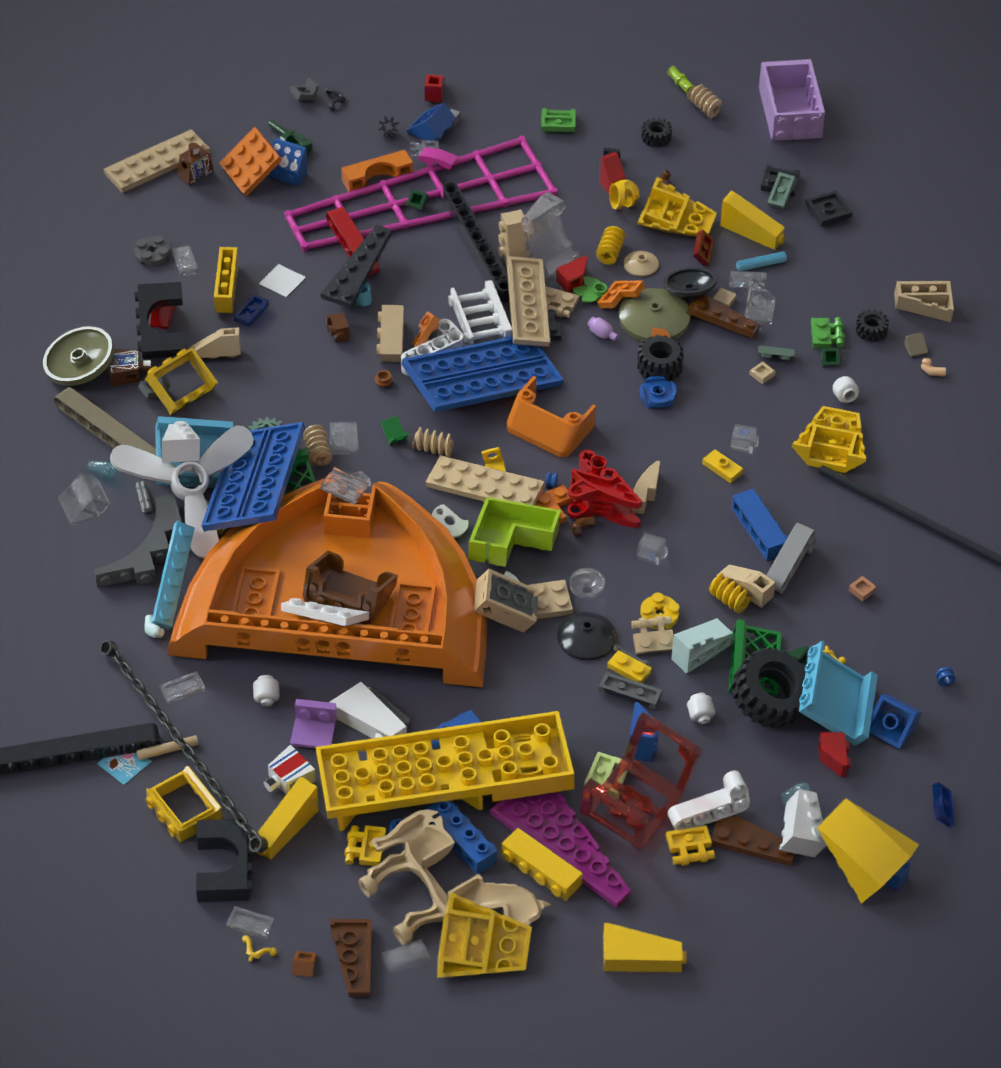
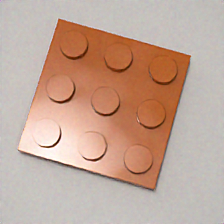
[219,127,283,196]

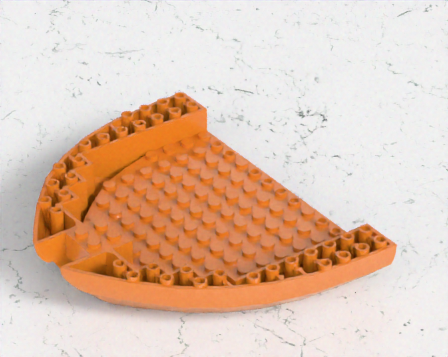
[167,477,488,687]

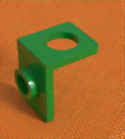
[381,416,410,445]

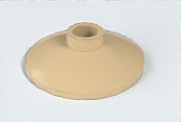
[624,251,659,277]

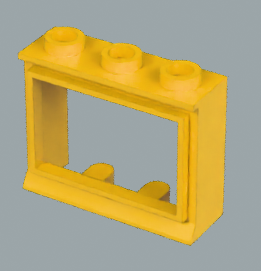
[145,347,218,415]
[145,766,223,843]

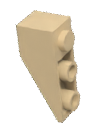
[187,327,241,359]
[717,564,776,608]

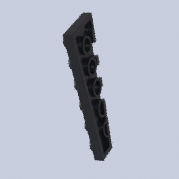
[321,224,392,309]

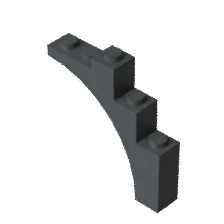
[94,494,182,587]

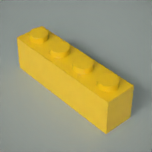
[214,247,239,313]
[501,828,583,901]

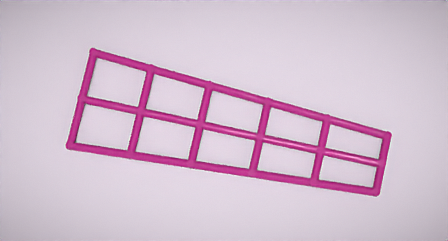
[285,136,557,252]

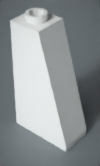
[329,682,407,738]

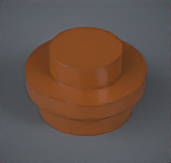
[375,370,393,387]

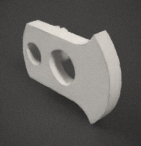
[432,504,468,539]

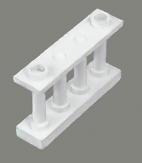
[448,280,512,345]

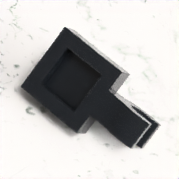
[547,310,562,340]

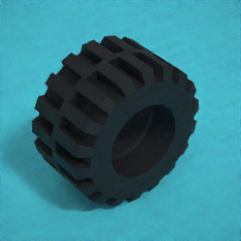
[637,335,684,382]

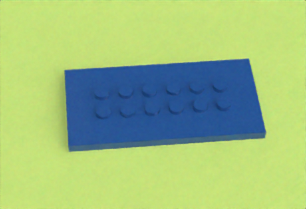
[402,336,564,412]
[201,422,305,532]

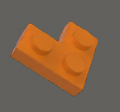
[597,281,645,309]
[411,311,440,347]
[535,484,573,523]

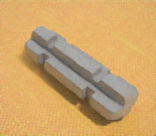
[136,481,152,513]

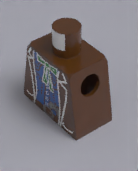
[178,142,214,186]
[110,349,151,386]

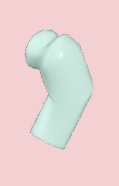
[144,615,164,638]

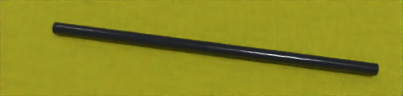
[818,465,1001,566]

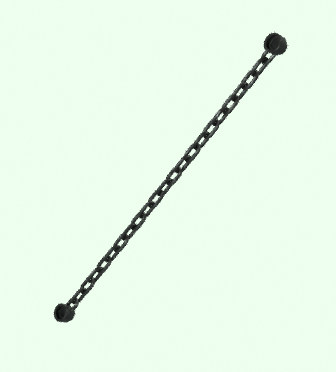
[100,640,268,853]

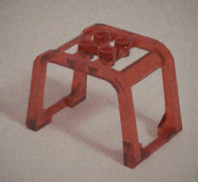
[579,711,703,851]

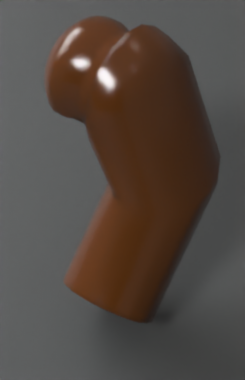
[659,170,671,186]
[571,516,595,535]

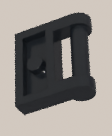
[761,165,800,196]

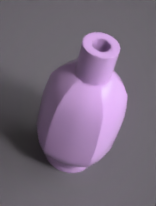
[587,316,618,341]

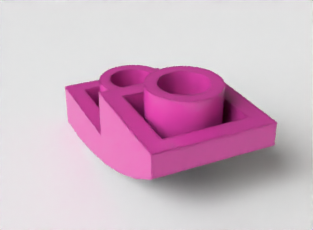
[417,148,458,170]

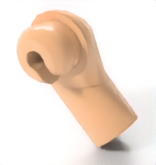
[921,358,946,377]

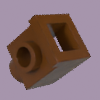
[326,312,350,342]

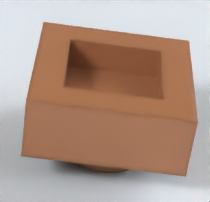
[848,576,877,602]

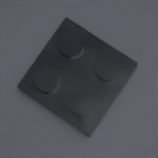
[805,190,853,226]

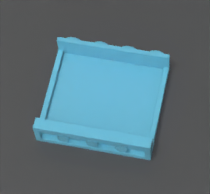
[155,416,233,488]
[799,641,878,746]

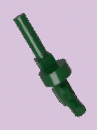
[268,120,313,152]

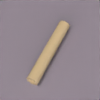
[137,735,199,760]

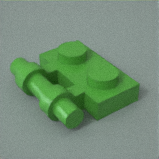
[811,317,845,349]

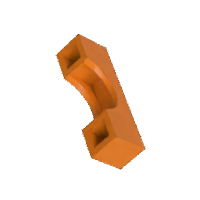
[341,150,413,192]

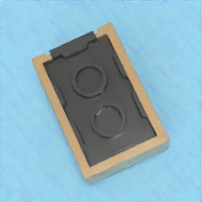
[474,569,539,633]

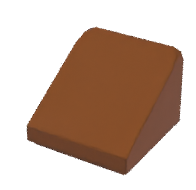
[292,951,317,977]

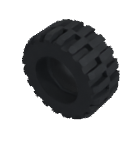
[732,648,806,728]

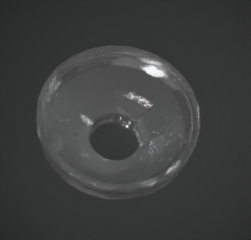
[570,568,605,599]

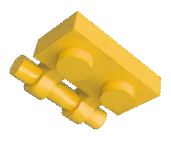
[344,825,386,866]
[666,825,715,866]

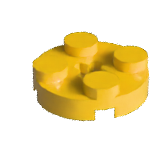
[640,593,679,630]

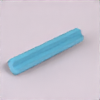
[736,251,787,271]

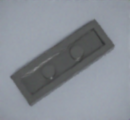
[599,672,662,709]

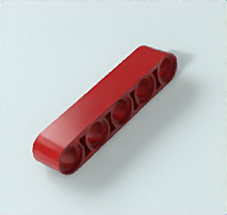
[326,207,380,275]

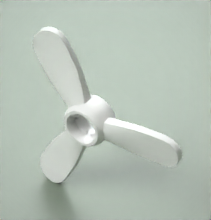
[110,425,253,559]

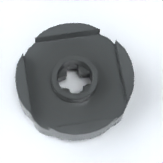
[134,235,170,266]

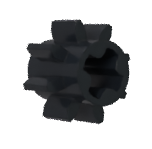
[378,116,399,137]

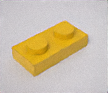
[607,650,652,683]

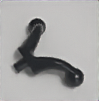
[325,88,346,110]

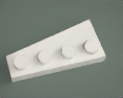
[281,598,369,626]

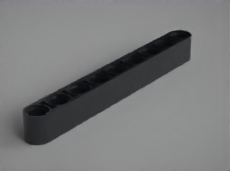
[443,183,510,302]
[0,723,161,776]

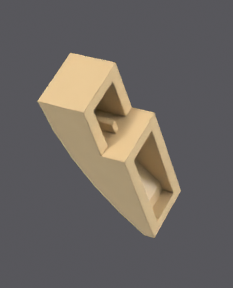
[630,461,660,514]

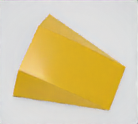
[637,177,717,237]
[792,406,866,473]
[817,799,919,903]
[437,892,532,978]

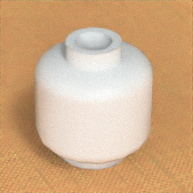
[832,376,859,403]
[253,675,280,707]
[687,693,715,724]

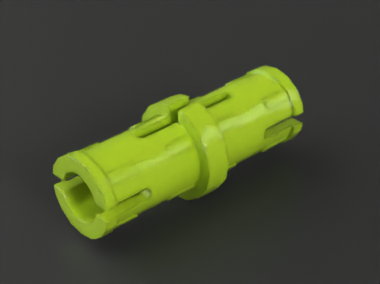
[667,66,694,94]

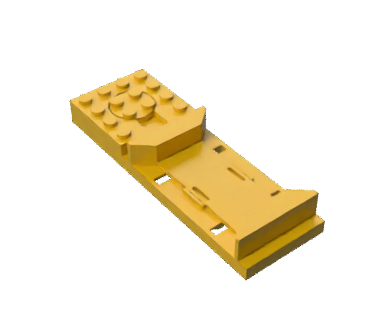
[316,711,574,831]

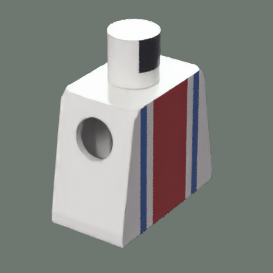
[264,745,316,794]

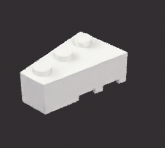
[162,421,200,463]
[779,789,826,857]

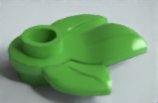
[573,276,608,303]

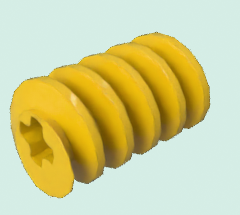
[596,226,626,265]
[708,573,751,613]

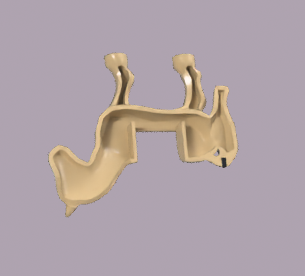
[358,810,551,946]

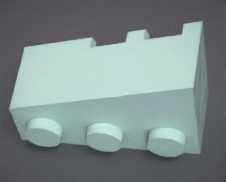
[672,619,733,674]

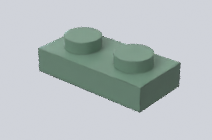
[767,172,796,209]
[758,345,795,360]

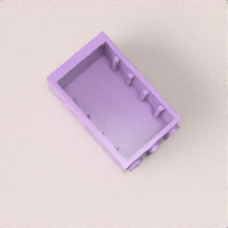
[759,59,825,141]

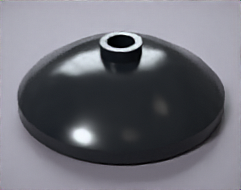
[663,267,717,298]
[557,612,616,660]

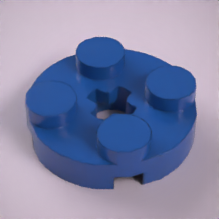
[639,376,676,408]

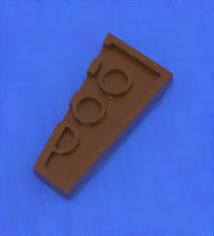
[687,294,760,339]
[711,814,795,866]
[329,919,372,997]

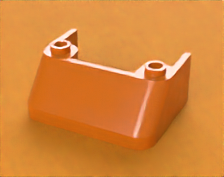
[506,376,596,457]

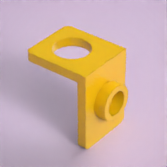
[481,447,506,472]

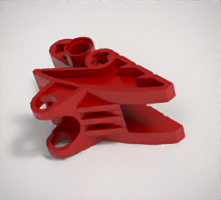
[567,450,643,529]

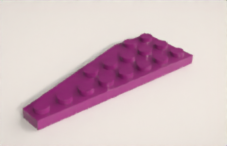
[490,792,630,908]

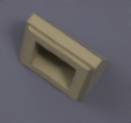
[904,333,928,357]

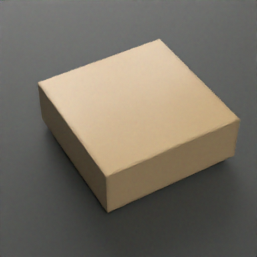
[713,288,737,308]
[749,362,776,384]

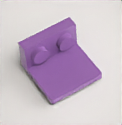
[290,699,337,749]

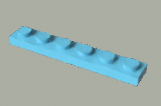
[151,521,195,630]

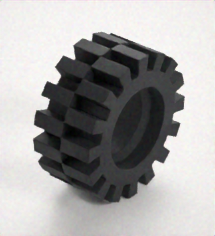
[641,117,672,148]
[855,309,889,342]

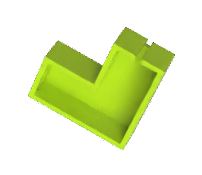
[468,497,561,567]

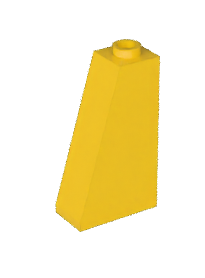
[720,191,785,250]
[257,777,319,860]
[603,923,686,972]

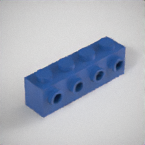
[426,801,497,875]

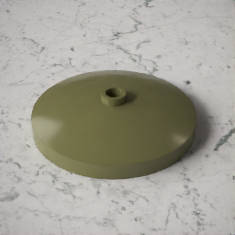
[619,288,690,342]
[43,326,115,386]

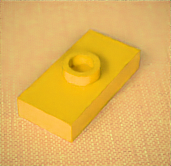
[702,449,743,484]

